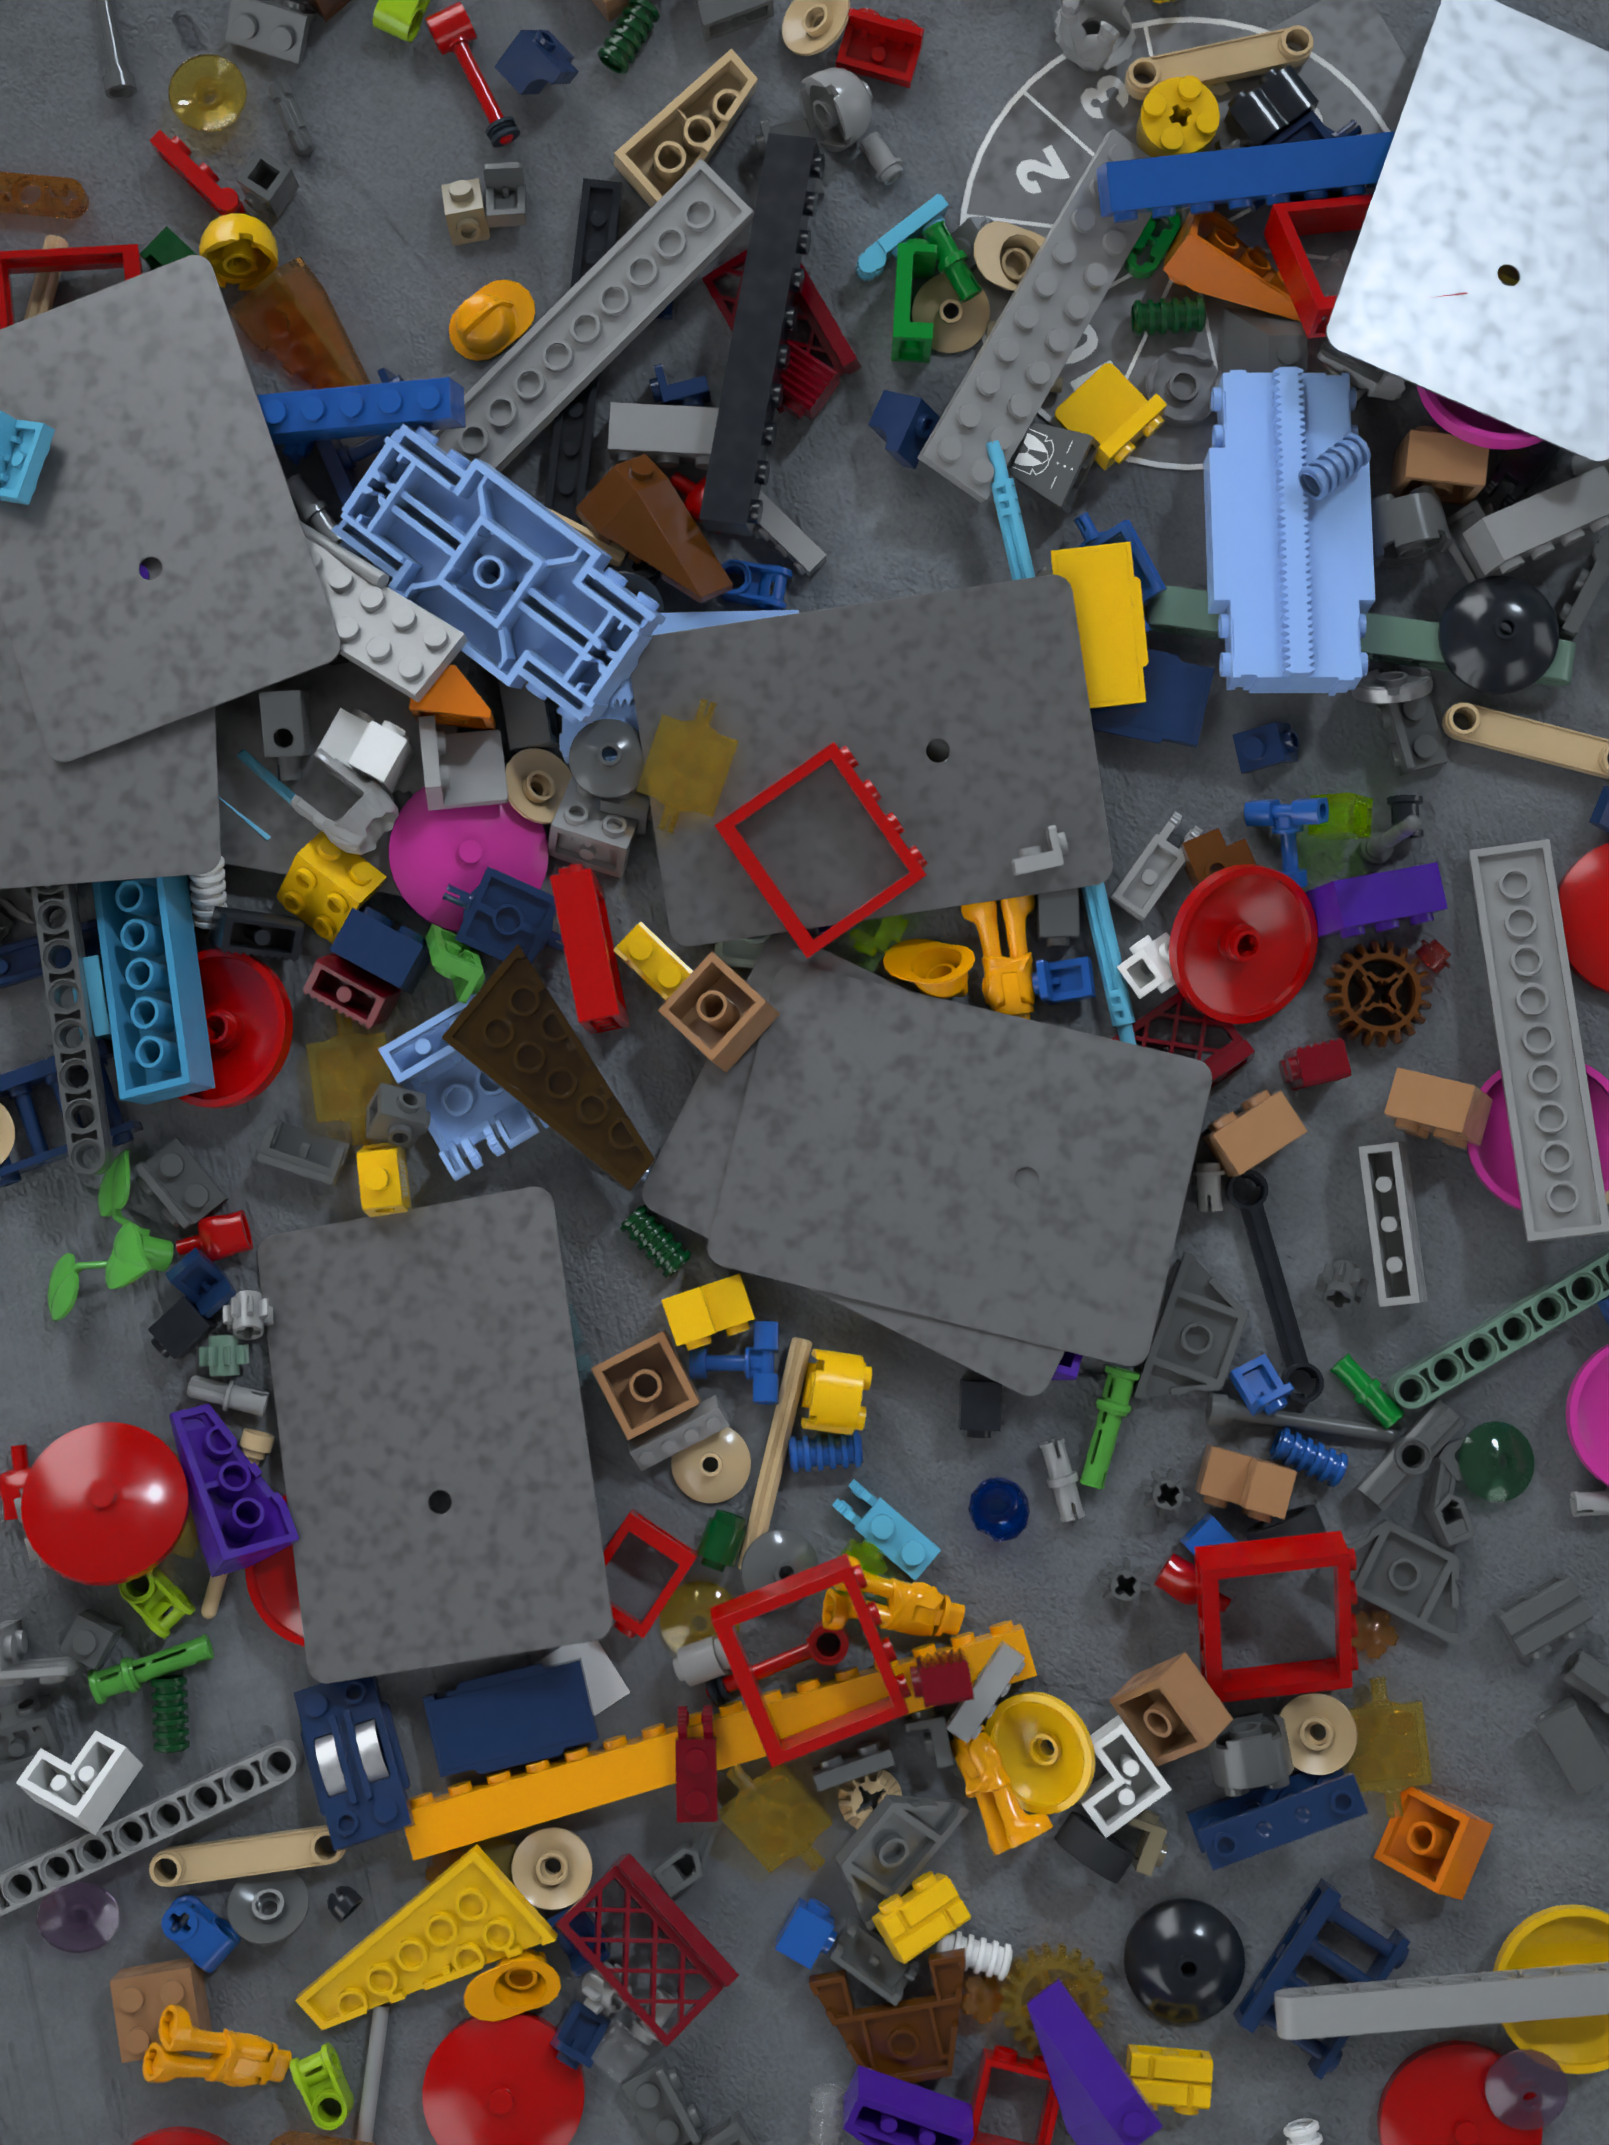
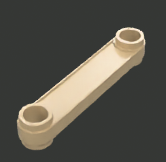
[1125,25,1313,100]
[1442,702,1609,779]
[149,1825,347,1887]

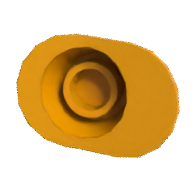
[449,280,535,361]
[883,938,975,999]
[463,1949,561,2021]

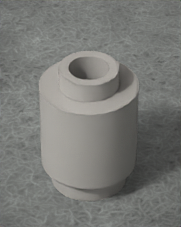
[673,1635,730,1687]

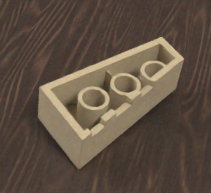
[614,48,758,208]

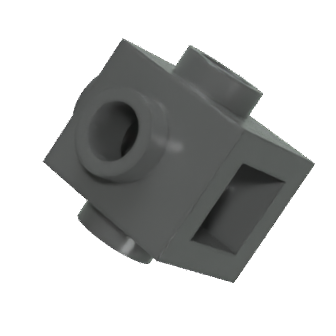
[366,1083,431,1149]

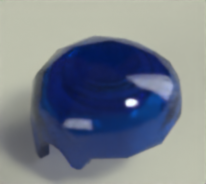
[968,1476,1030,1542]

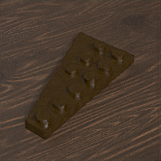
[441,944,656,1191]

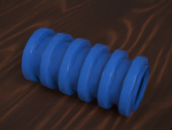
[1270,1427,1348,1487]
[788,1431,863,1473]

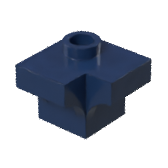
[494,29,579,95]
[868,390,940,469]

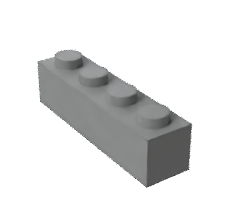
[755,491,827,578]
[627,1394,730,1471]
[945,1640,1025,1744]

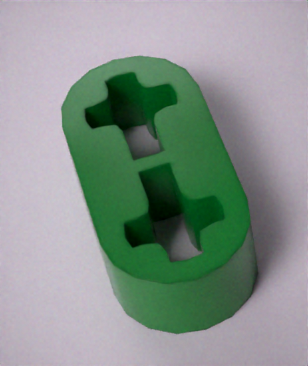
[1124,211,1180,279]

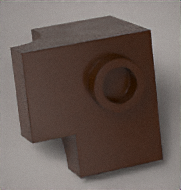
[1180,828,1257,889]

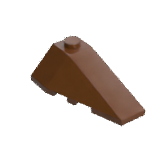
[575,454,733,603]

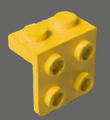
[1054,363,1167,471]
[277,831,387,944]

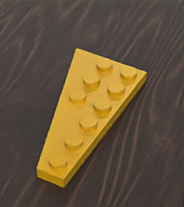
[295,1844,558,2030]

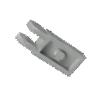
[1109,811,1203,922]

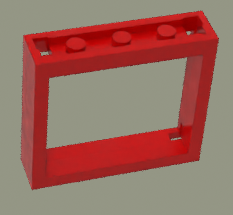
[1263,194,1468,339]
[0,244,143,329]
[714,742,928,959]
[550,864,630,1035]
[1194,1530,1359,1702]
[710,1554,912,1768]

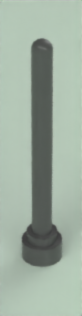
[96,0,137,100]
[1358,815,1422,865]
[1205,1392,1398,1443]

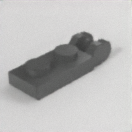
[1557,533,1609,642]

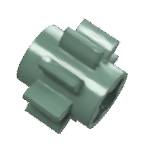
[198,1334,249,1376]

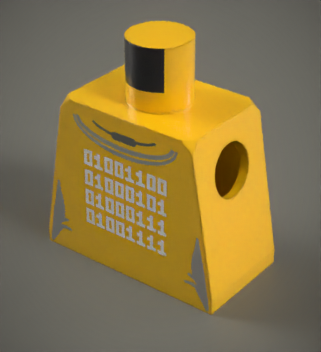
[356,1143,412,1217]

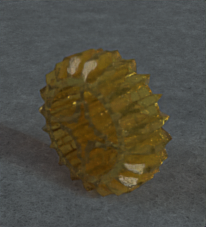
[999,1942,1109,2051]

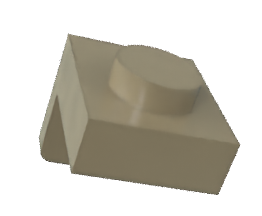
[441,178,490,246]
[1127,1809,1168,1877]

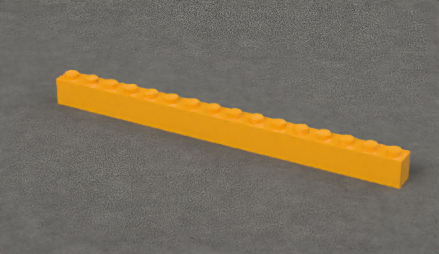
[405,1620,1037,1861]

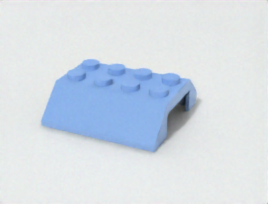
[378,990,550,1181]

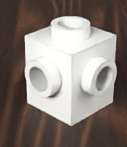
[1117,932,1175,999]

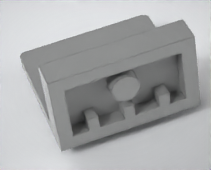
[418,715,508,811]
[548,775,639,879]
[0,1620,84,1687]

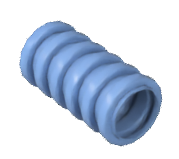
[1298,433,1371,500]

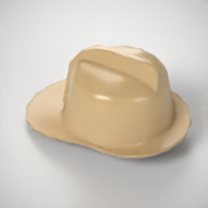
[974,221,1045,291]

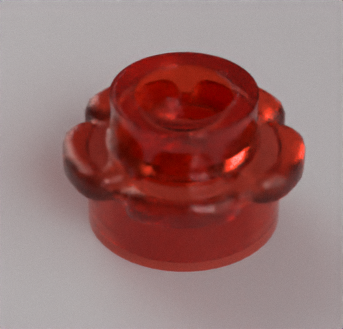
[1414,938,1451,974]

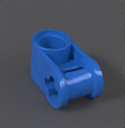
[719,559,793,610]
[161,1894,241,1973]

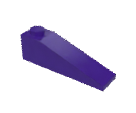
[169,1403,299,1578]
[1026,1978,1163,2145]

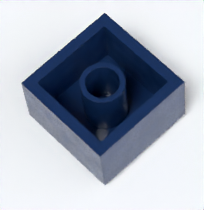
[329,906,431,995]

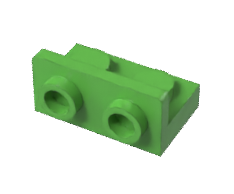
[425,924,485,1004]

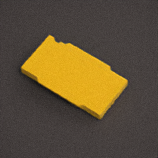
[1051,541,1148,709]

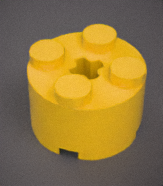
[1136,75,1220,158]
[801,1349,872,1435]

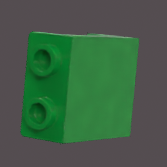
[891,238,938,363]

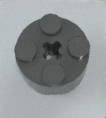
[1371,485,1452,568]
[1207,1713,1294,1797]

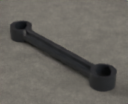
[1225,1170,1324,1403]

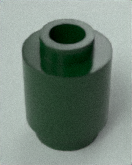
[696,1509,747,1572]

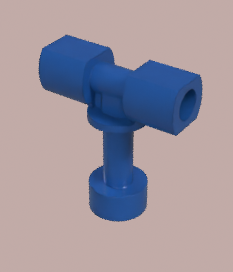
[1244,798,1329,888]
[689,1321,779,1405]

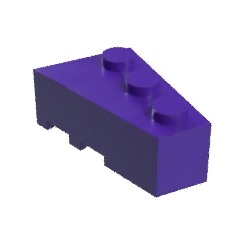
[1305,862,1448,939]
[843,2065,974,2145]

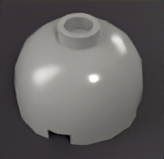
[798,68,873,152]

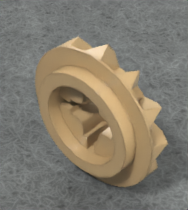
[838,1769,902,1830]

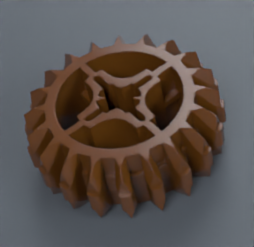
[1323,940,1433,1048]

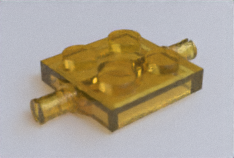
[636,698,739,834]
[306,1011,394,1146]
[1346,1676,1433,1818]
[718,1763,833,1873]

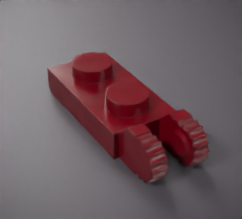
[675,1706,718,1823]

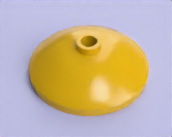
[984,1692,1095,1814]

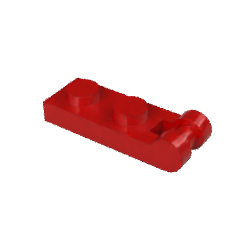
[149,130,246,216]

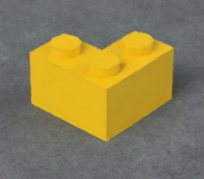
[661,1273,756,1351]

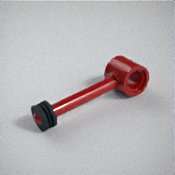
[425,1,520,148]
[705,1620,849,1707]

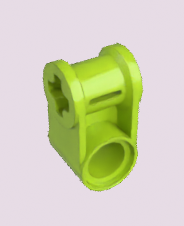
[372,0,431,43]
[118,1566,196,1639]
[290,2042,354,2130]

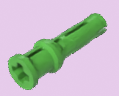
[1079,1365,1140,1489]
[88,1634,214,1705]

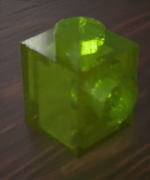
[1308,792,1373,840]

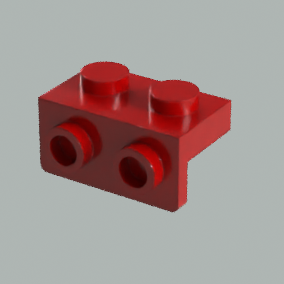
[836,8,924,88]

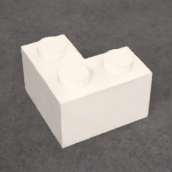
[317,708,415,794]
[1080,1715,1172,1838]
[16,1730,143,1835]

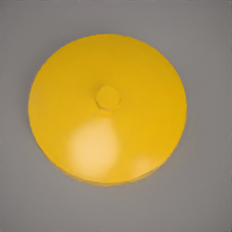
[1493,1904,1609,2074]

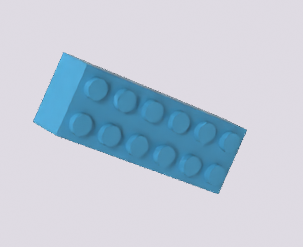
[92,875,215,1105]

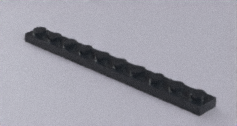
[544,178,623,525]

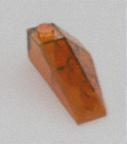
[228,256,371,390]

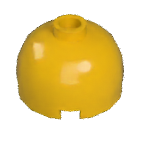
[199,213,278,291]

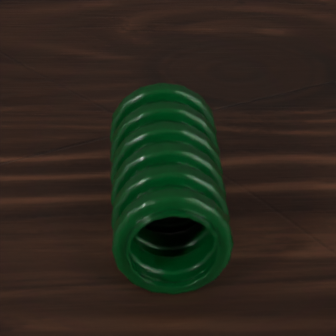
[597,0,660,74]
[1131,296,1206,336]
[620,1205,691,1278]
[151,1675,190,1753]

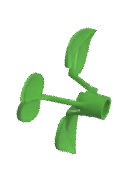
[47,1149,174,1322]

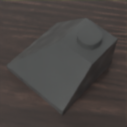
[1222,308,1308,373]

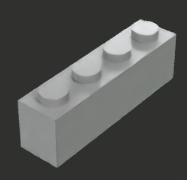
[608,402,767,470]
[1463,465,1609,575]
[1358,1142,1428,1307]

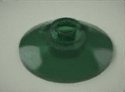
[1459,1421,1535,1502]

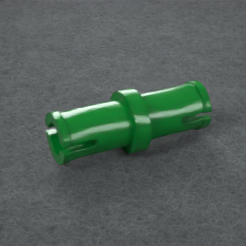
[922,220,982,303]
[1330,1353,1405,1429]

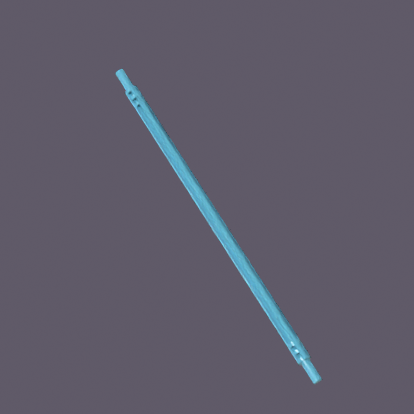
[986,440,1137,1045]

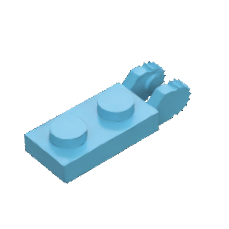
[855,194,949,282]
[832,1479,941,1581]

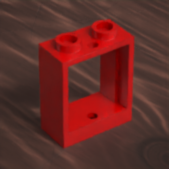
[603,1509,698,1639]
[970,2045,1059,2145]

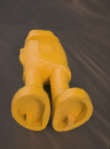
[960,895,1035,1020]
[822,1554,965,1637]
[946,1722,1053,1856]
[143,2005,292,2087]

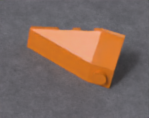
[1162,211,1300,321]

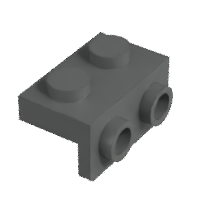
[225,0,318,64]

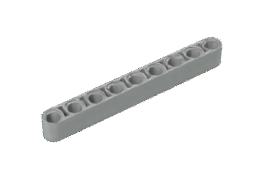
[0,1739,303,1917]
[1274,1962,1609,2040]

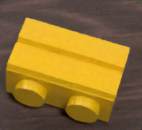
[613,921,693,1002]
[872,1871,971,1964]
[1126,2044,1213,2115]

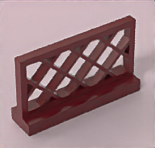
[702,249,862,413]
[1112,991,1255,1089]
[555,1853,739,2047]

